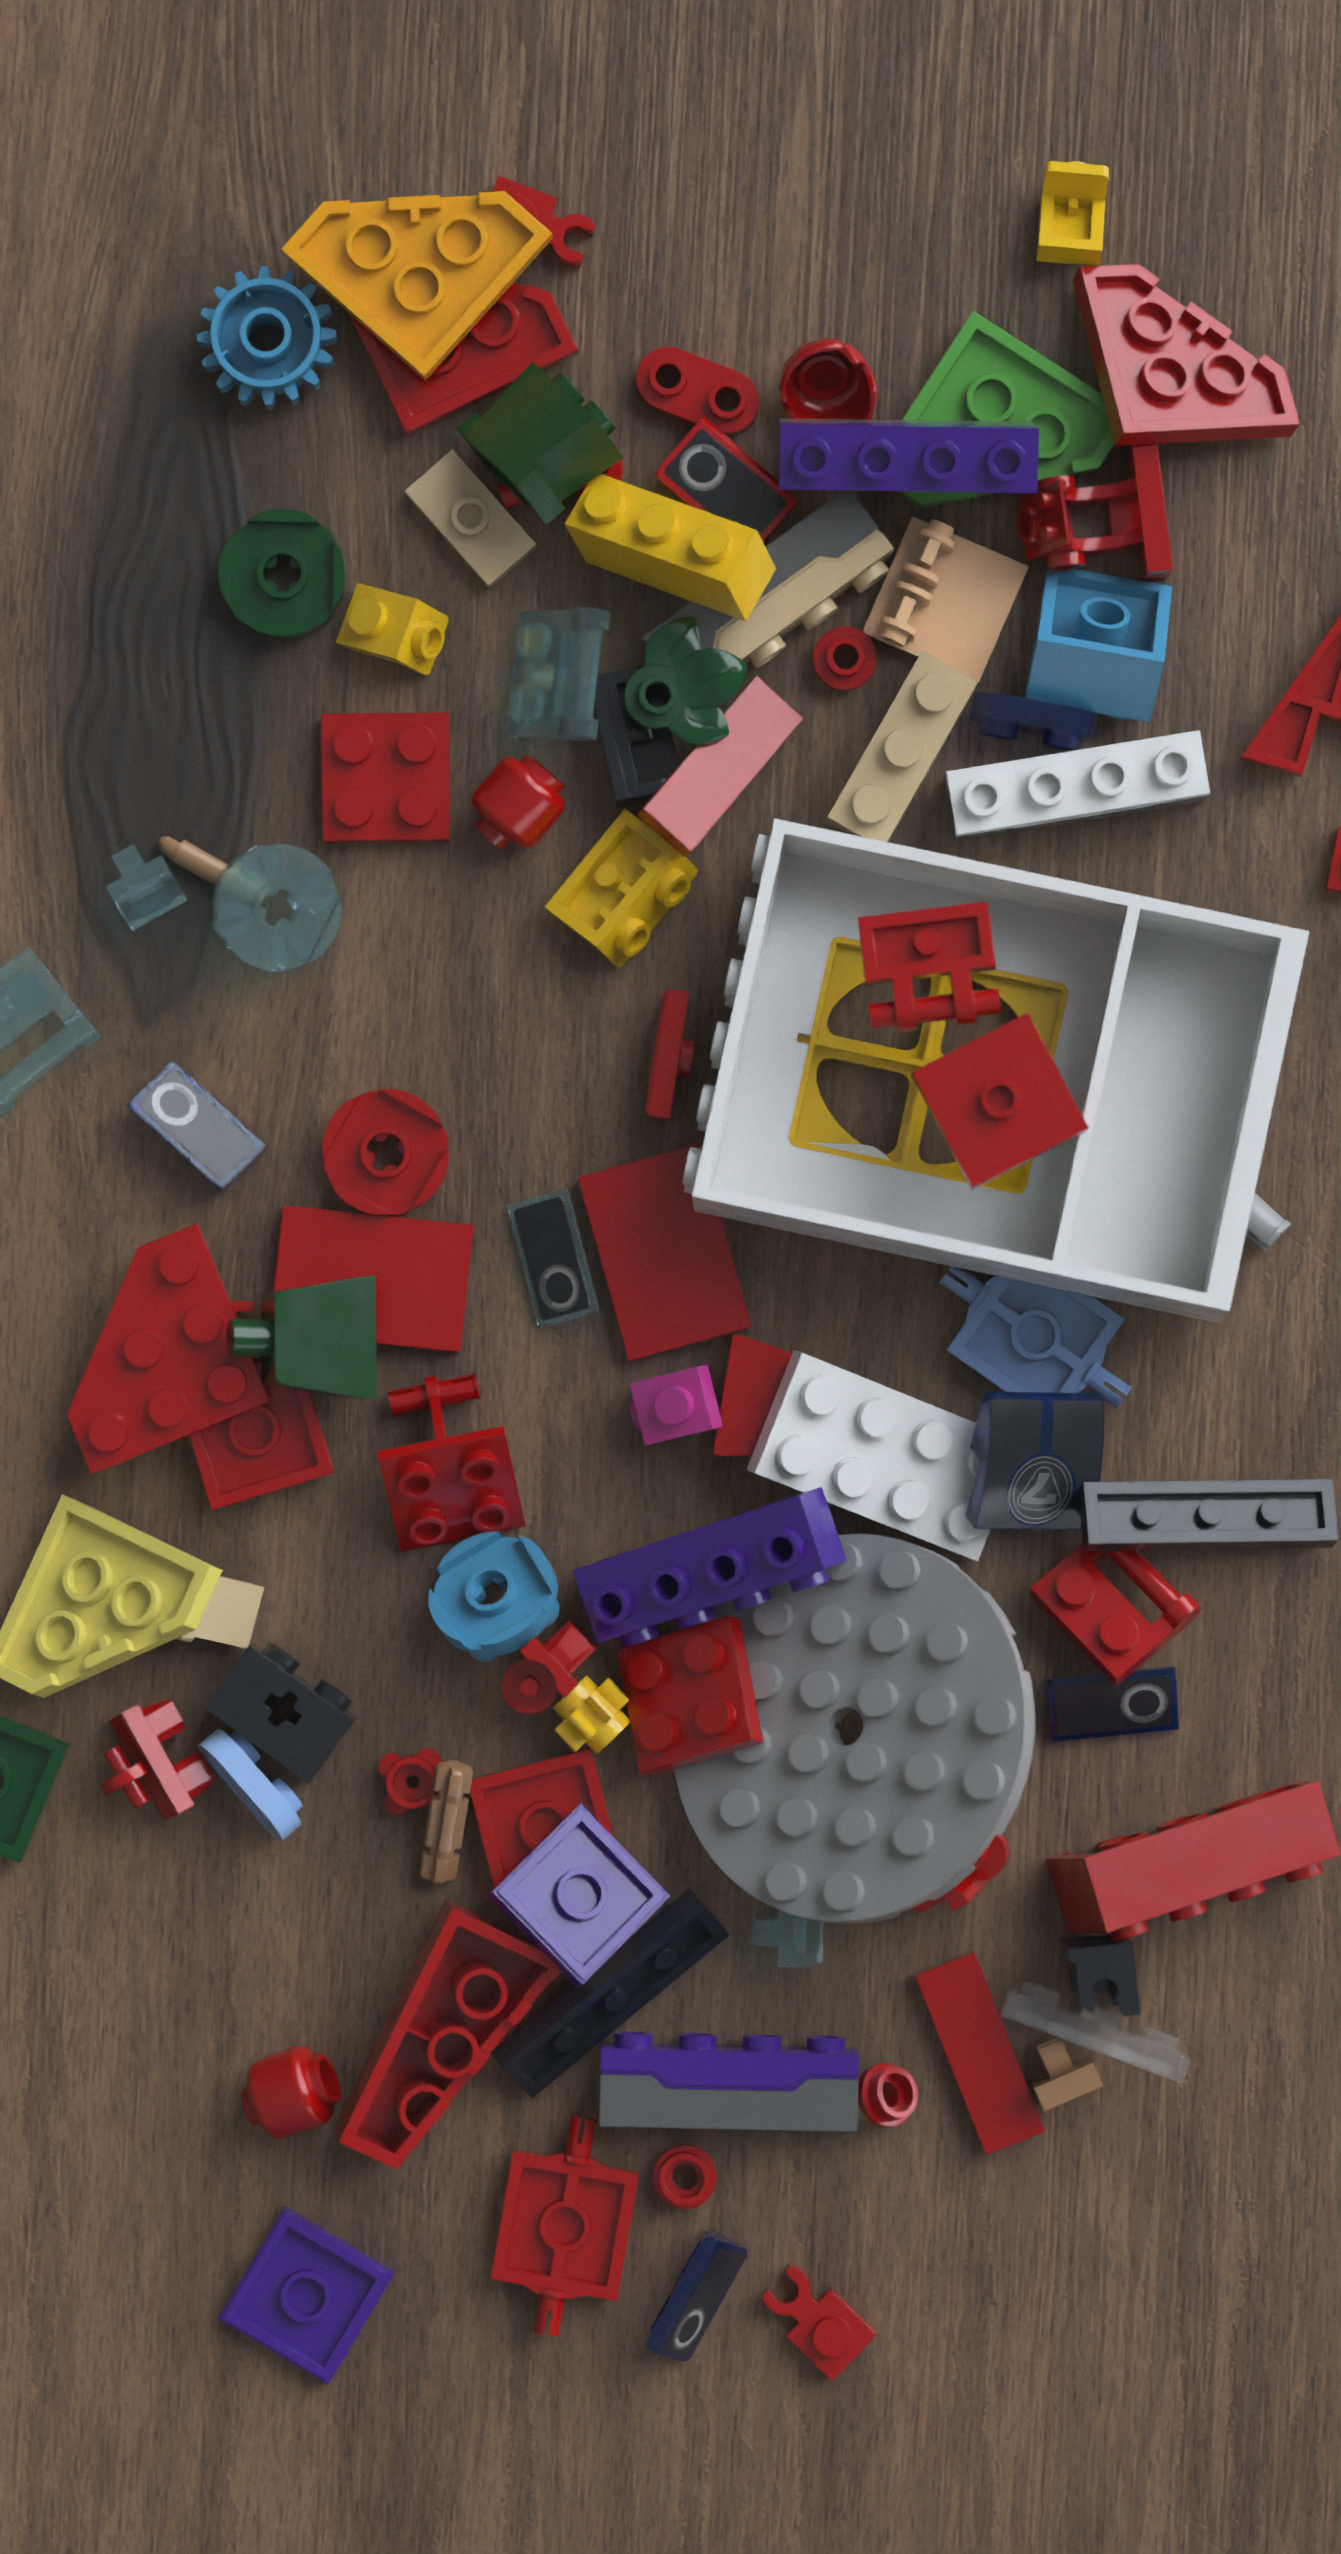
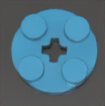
[428,1531,560,1662]

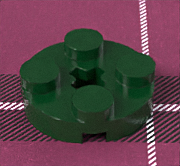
[218,509,347,639]

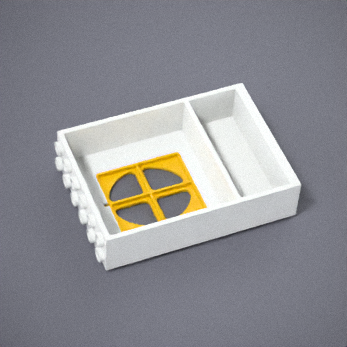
[682,818,1309,1324]

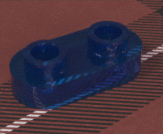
[969,692,1099,751]

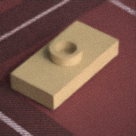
[405,449,537,589]

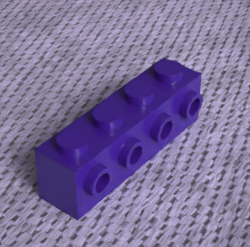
[573,1487,846,1648]

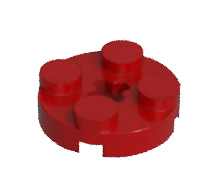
[322,1089,450,1216]

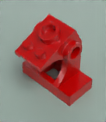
[1016,444,1173,581]

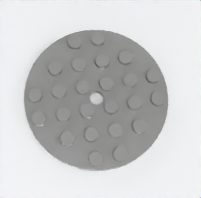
[674,1534,1035,1924]

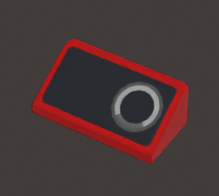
[655,417,800,545]

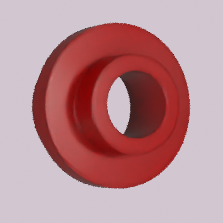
[813,626,877,691]
[858,2063,918,2128]
[653,2144,717,2210]

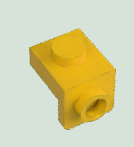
[1036,161,1109,266]
[336,583,449,676]

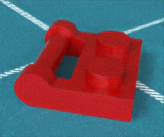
[1029,1543,1202,1687]

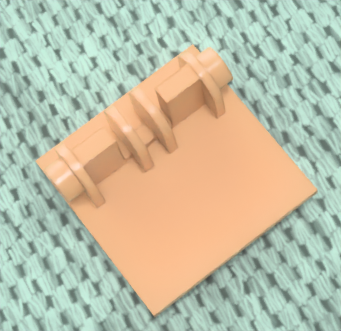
[863,516,1029,683]

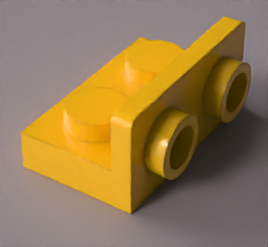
[545,809,698,968]

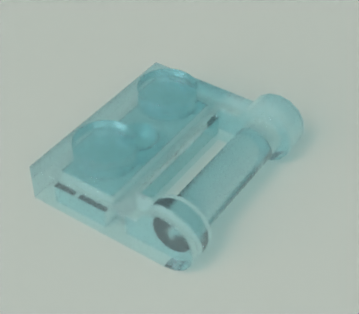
[506,607,611,741]
[0,946,102,1116]

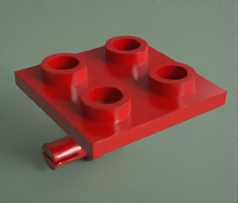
[377,1373,526,1552]

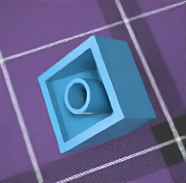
[1025,568,1172,723]

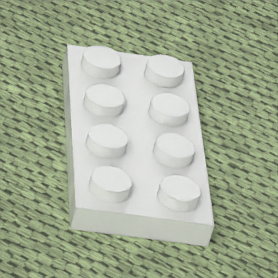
[747,1350,1011,1561]

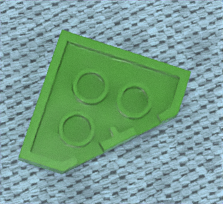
[895,311,1115,509]

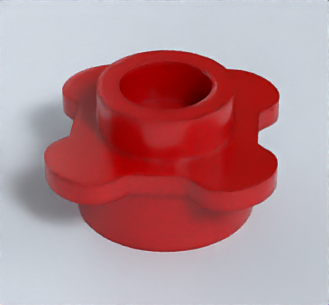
[379,1747,442,1816]

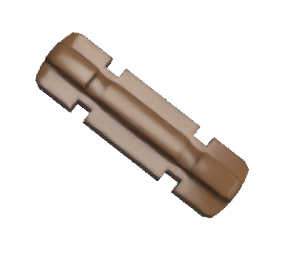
[419,1760,473,1884]

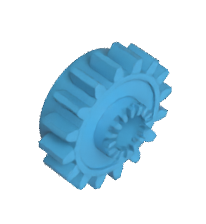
[197,266,338,411]

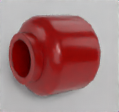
[471,754,565,850]
[241,2046,341,2139]

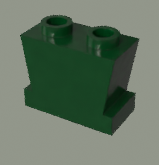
[456,362,623,525]

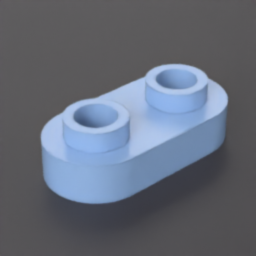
[198,1728,303,1842]

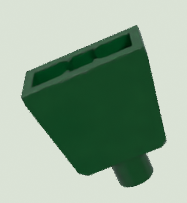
[226,1276,377,1399]

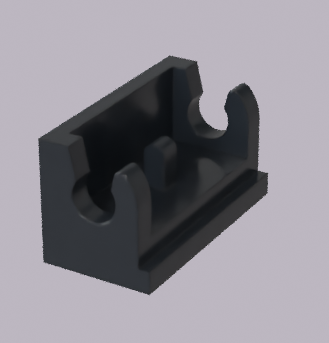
[589,665,679,808]
[1059,1934,1140,2016]

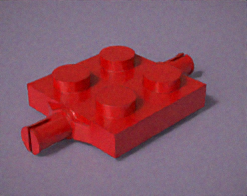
[491,2115,639,2336]

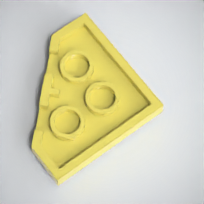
[0,1494,223,1698]

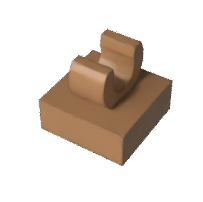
[1030,2035,1103,2112]

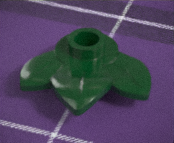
[623,617,747,746]

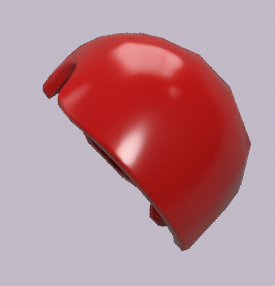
[778,338,877,420]

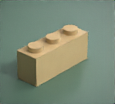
[826,650,978,842]

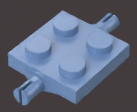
[939,1266,1132,1424]

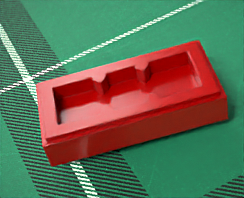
[645,989,695,1122]

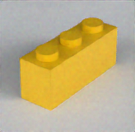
[564,474,776,621]

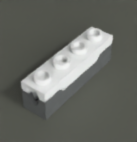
[943,730,1210,842]

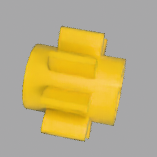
[553,1675,630,1754]

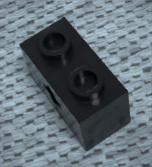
[204,1641,357,1783]

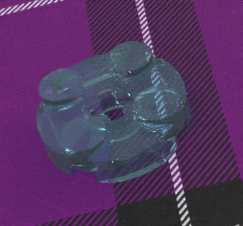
[212,843,342,972]

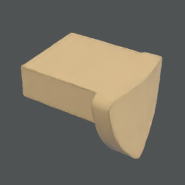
[176,1576,264,1649]

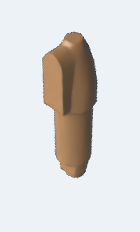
[158,836,271,905]

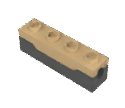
[642,490,894,669]

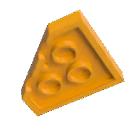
[281,191,553,381]

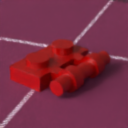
[858,901,1001,1033]

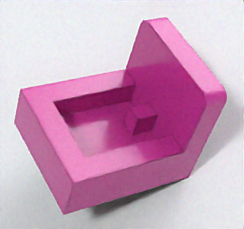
[629,1364,723,1446]

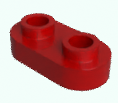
[636,347,759,437]

